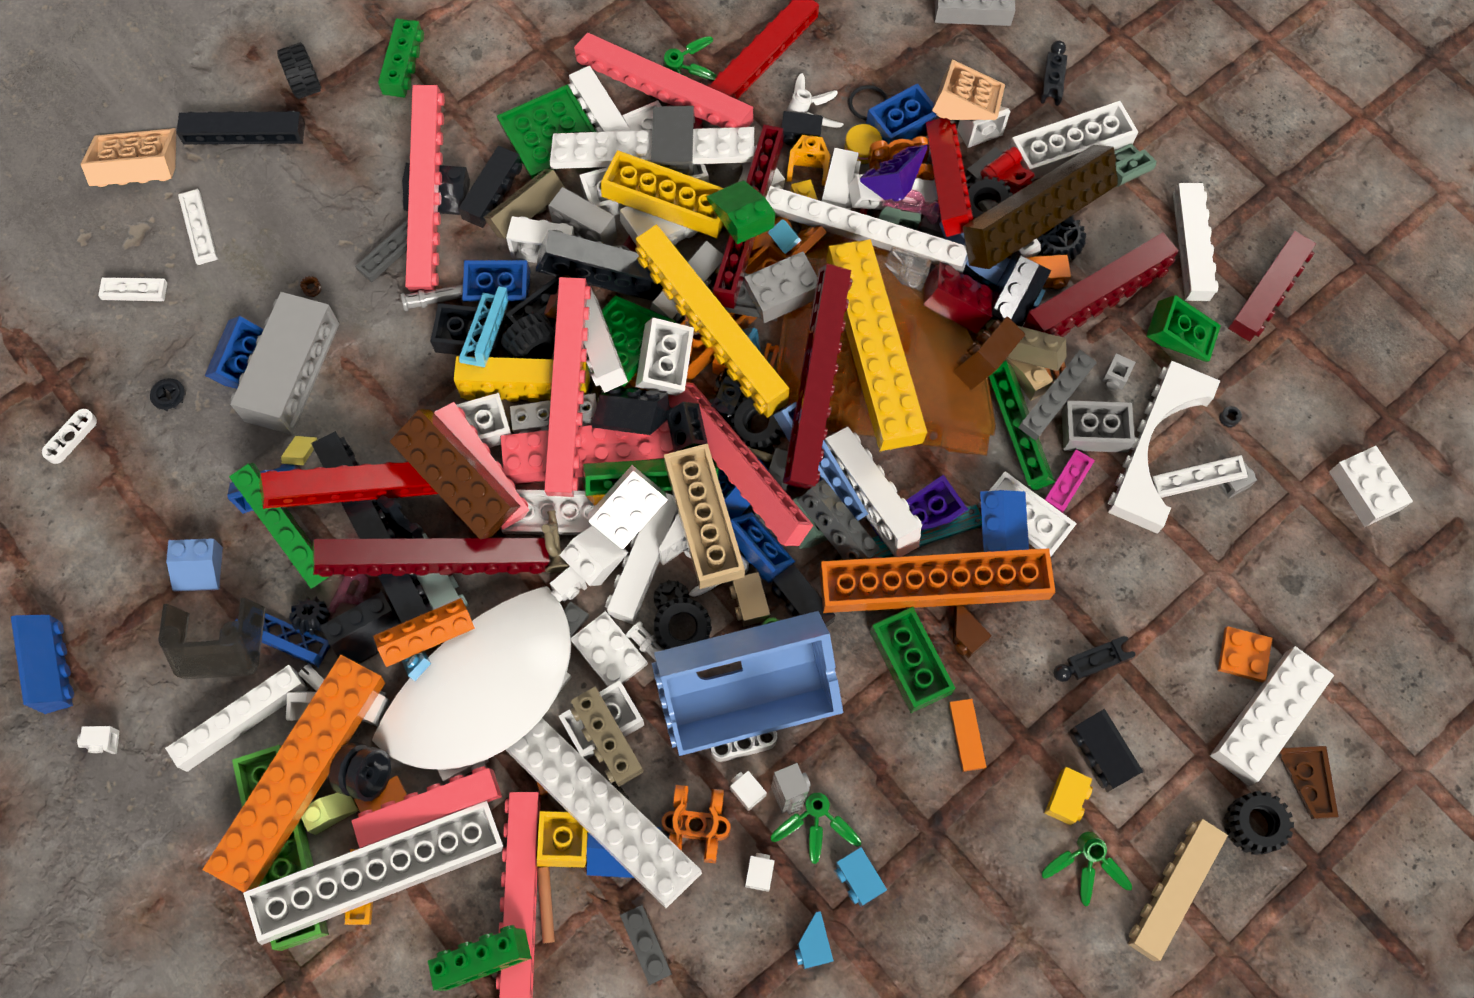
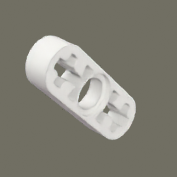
[42,409,97,464]

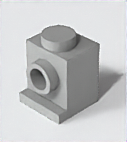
[1102,353,1136,390]

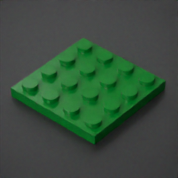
[497,84,596,179]
[587,296,676,386]

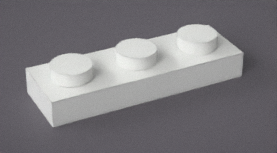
[98,278,167,301]

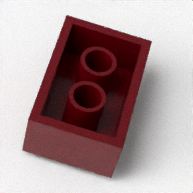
[923,262,993,333]

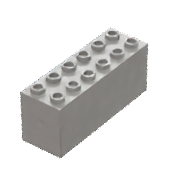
[230,292,339,435]

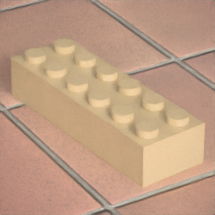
[664,443,745,589]

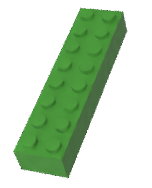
[232,745,329,951]

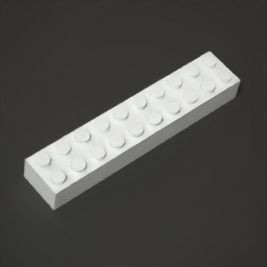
[243,801,503,945]

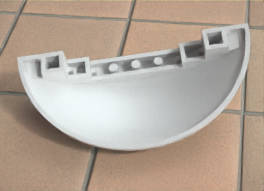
[372,586,571,770]

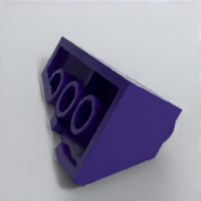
[860,145,927,201]
[871,475,968,542]

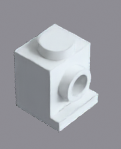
[550,567,587,602]
[77,726,120,754]

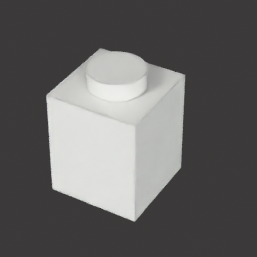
[362,691,390,727]
[730,771,767,811]
[745,853,775,892]

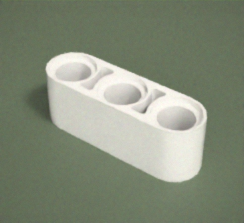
[711,731,777,762]

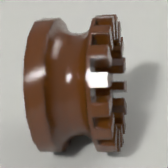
[300,276,322,297]

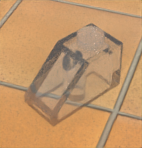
[885,246,932,291]

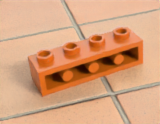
[373,598,475,667]

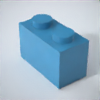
[834,847,887,907]

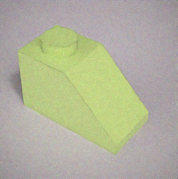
[302,793,359,835]

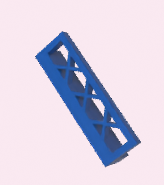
[232,607,330,668]

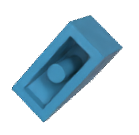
[794,911,833,969]

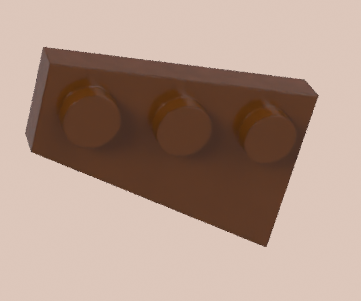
[1278,746,1339,819]

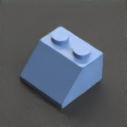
[166,539,223,591]

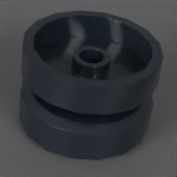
[329,742,391,801]

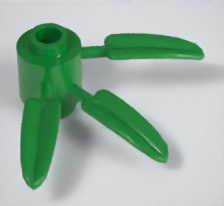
[663,36,717,81]
[771,793,861,864]
[1042,832,1132,907]

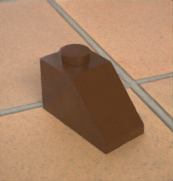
[953,605,992,659]

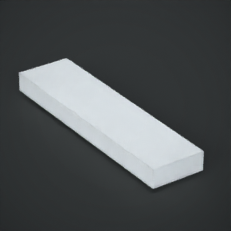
[178,189,218,265]
[1153,455,1248,498]

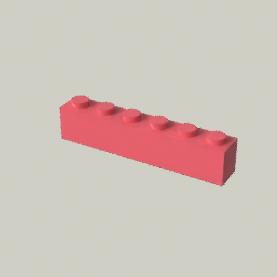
[434,402,529,530]
[351,766,502,848]

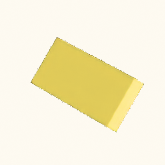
[281,436,317,465]

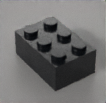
[430,303,505,358]

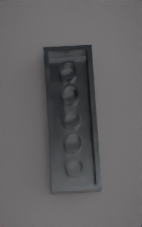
[536,230,664,301]

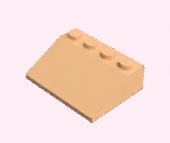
[932,59,1005,120]
[81,128,176,187]

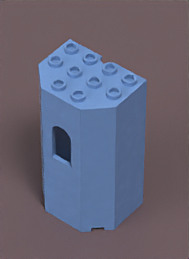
[652,611,843,756]

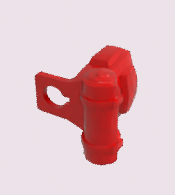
[980,146,1035,195]

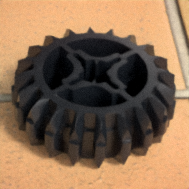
[1036,215,1086,261]

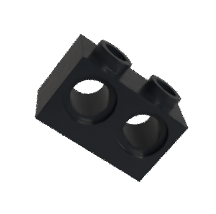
[666,402,708,452]

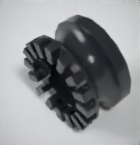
[1219,406,1242,428]

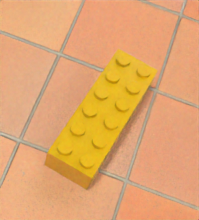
[601,150,724,238]
[454,356,590,403]

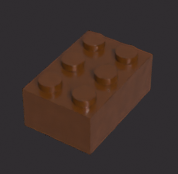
[953,316,1026,390]

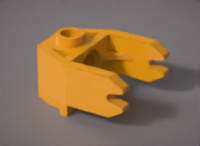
[787,135,830,186]

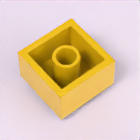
[537,811,587,867]

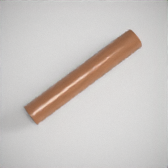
[537,867,555,944]

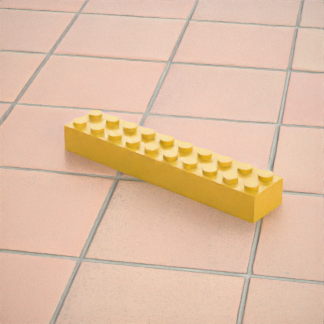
[635,224,789,418]
[826,239,927,452]

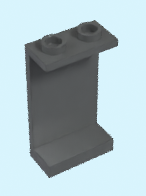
[651,106,695,175]

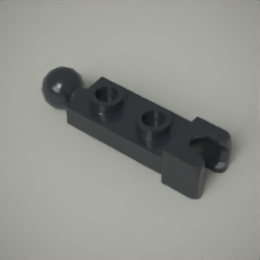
[1040,40,1068,106]
[1053,636,1136,682]

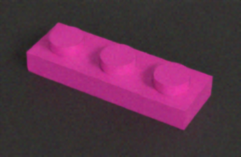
[1045,449,1095,513]

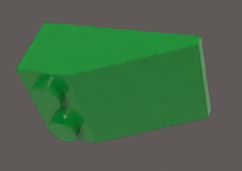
[707,180,775,244]
[1146,295,1221,362]

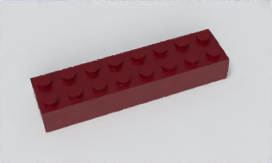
[1023,232,1179,337]

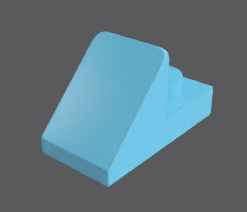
[768,219,801,254]

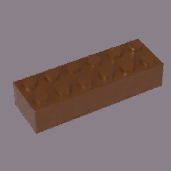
[389,409,521,539]

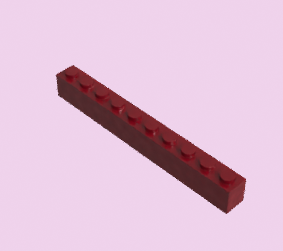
[713,125,784,309]
[783,263,852,489]
[313,538,549,577]

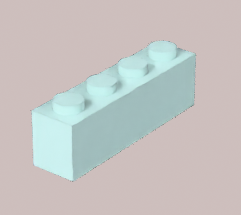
[416,533,469,609]

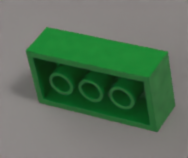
[870,607,956,713]

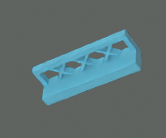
[459,286,508,367]

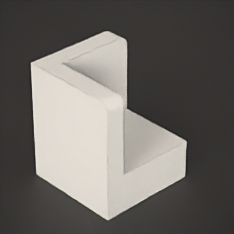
[286,691,316,721]

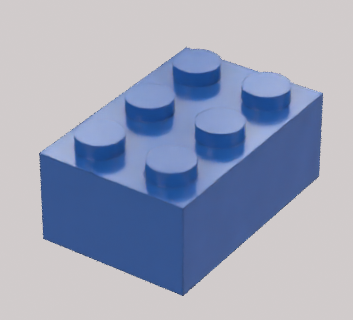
[866,83,939,144]

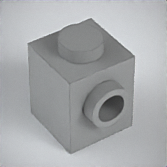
[1218,462,1257,499]

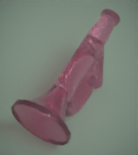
[882,189,940,225]
[327,574,369,613]

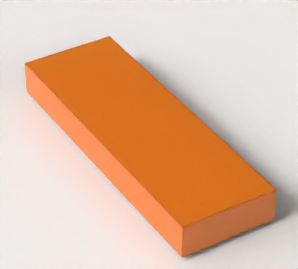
[949,699,986,772]

